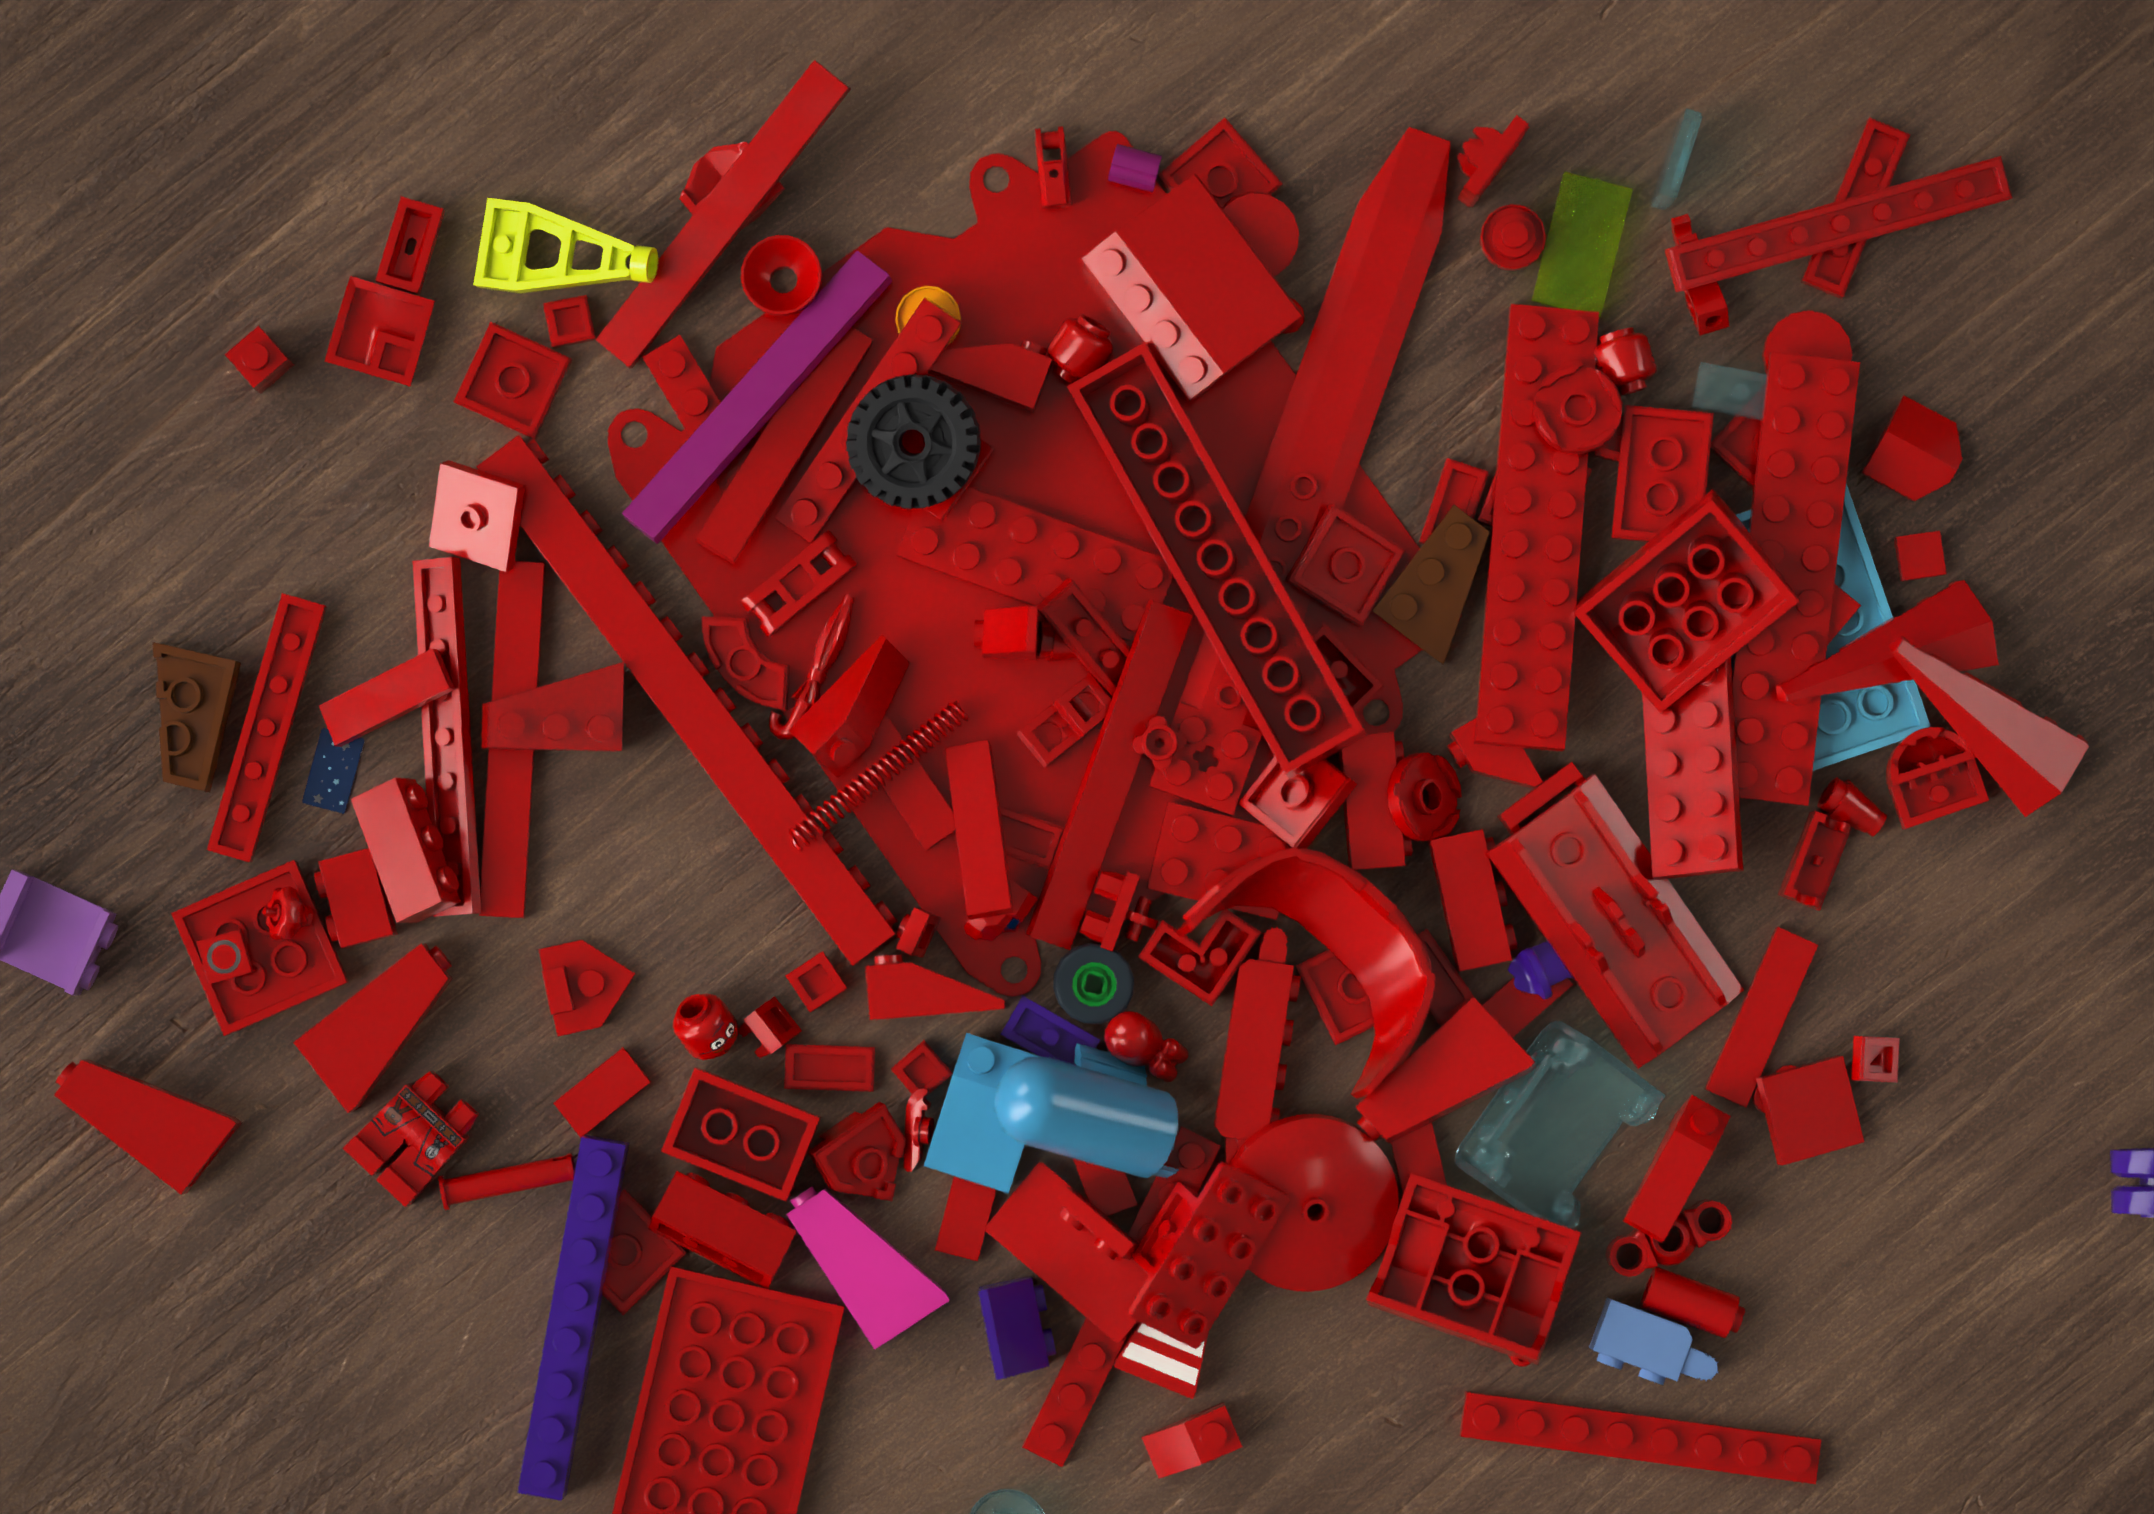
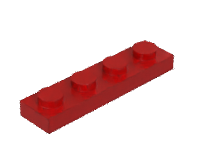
[642,335,750,494]

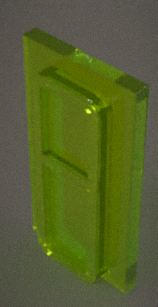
[1531,171,1633,318]

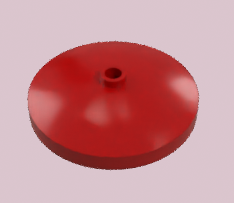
[1229,1114,1399,1292]

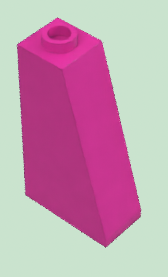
[787,1186,951,1350]

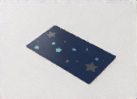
[302,728,364,814]

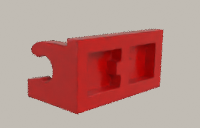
[1778,811,1852,911]

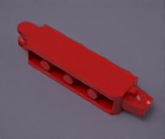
[1214,927,1301,1164]

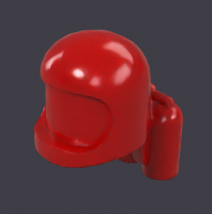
[1104,1011,1189,1082]

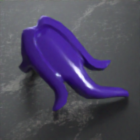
[1507,941,1573,1000]

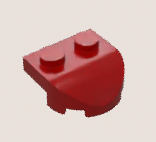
[1886,727,1989,830]

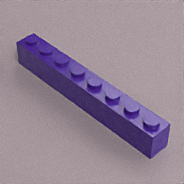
[517,1135,630,1501]

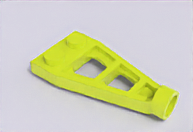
[473,198,658,293]

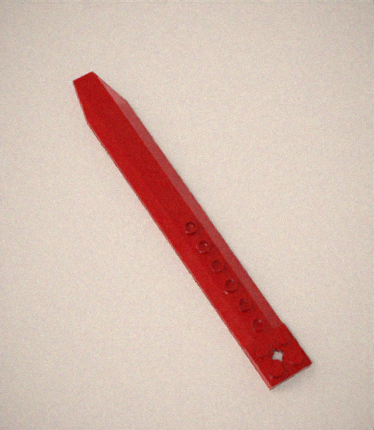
[1149,127,1451,816]

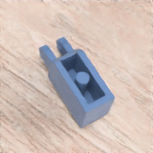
[1589,1297,1718,1385]

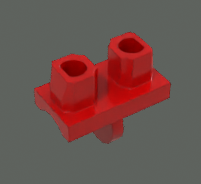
[1080,871,1159,952]

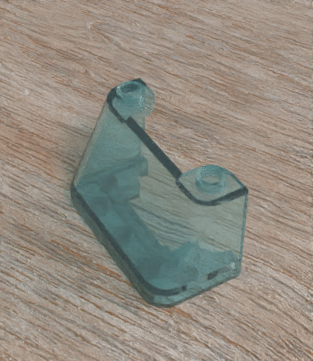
[1455,1021,1666,1229]

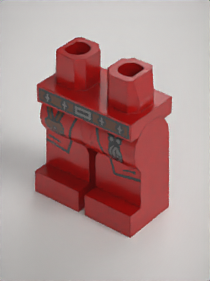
[342,1070,480,1207]

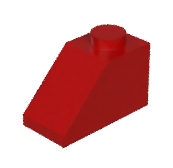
[1447,718,1543,789]
[1142,1402,1242,1479]

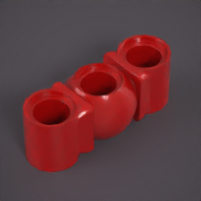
[1605,1199,1732,1277]

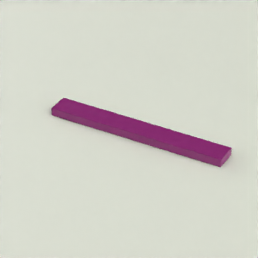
[622,251,892,544]

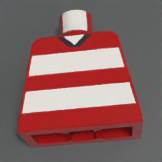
[1113,1322,1209,1399]

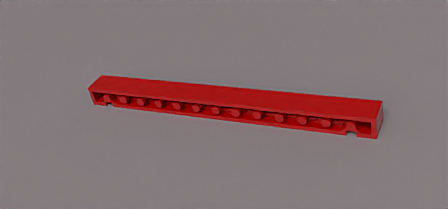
[476,435,898,966]

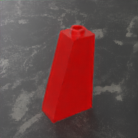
[293,943,453,1113]
[1355,997,1537,1144]
[54,1059,243,1195]

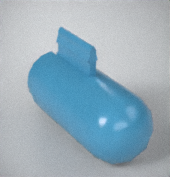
[994,1043,1179,1178]

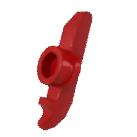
[903,1087,935,1172]

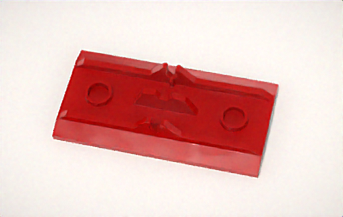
[1486,774,1744,1069]

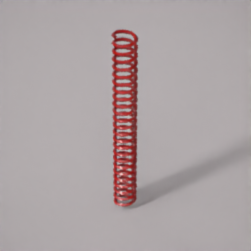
[789,701,968,852]

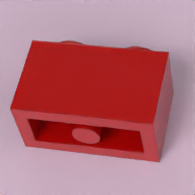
[314,848,398,948]

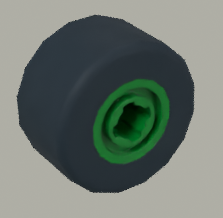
[1053,943,1134,1024]

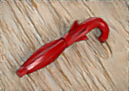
[769,594,855,739]

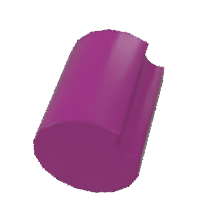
[1108,144,1162,192]

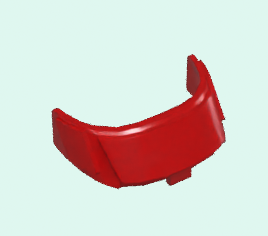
[1175,847,1436,1099]

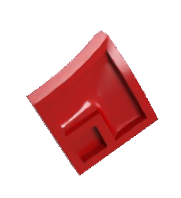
[324,276,436,386]

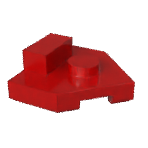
[538,940,636,1037]
[808,1101,906,1201]

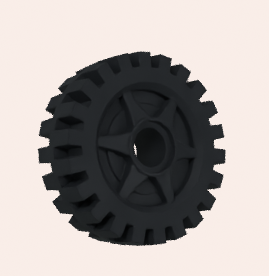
[846,375,981,509]

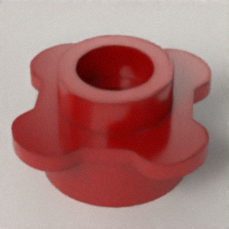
[1133,716,1187,770]

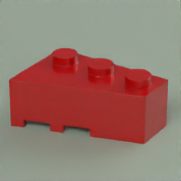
[481,662,624,752]

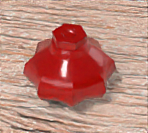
[263,886,314,940]

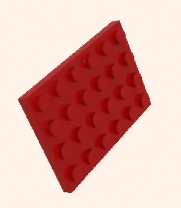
[612,1266,845,1514]

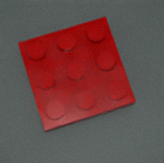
[171,860,349,1036]

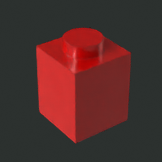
[224,325,294,394]

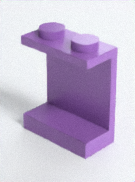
[0,869,118,995]

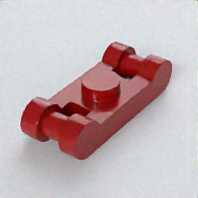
[740,530,857,637]

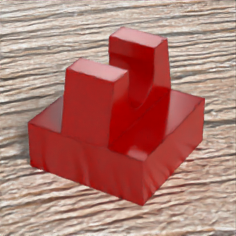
[739,996,802,1059]

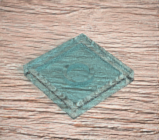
[1650,108,1703,210]

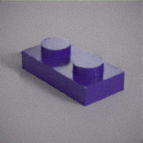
[1001,996,1100,1065]

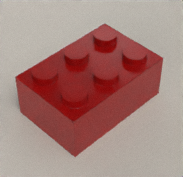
[661,1067,822,1202]

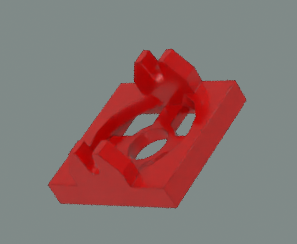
[1456,115,1529,208]

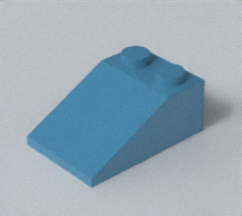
[924,1033,1040,1194]

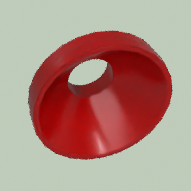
[741,235,822,316]

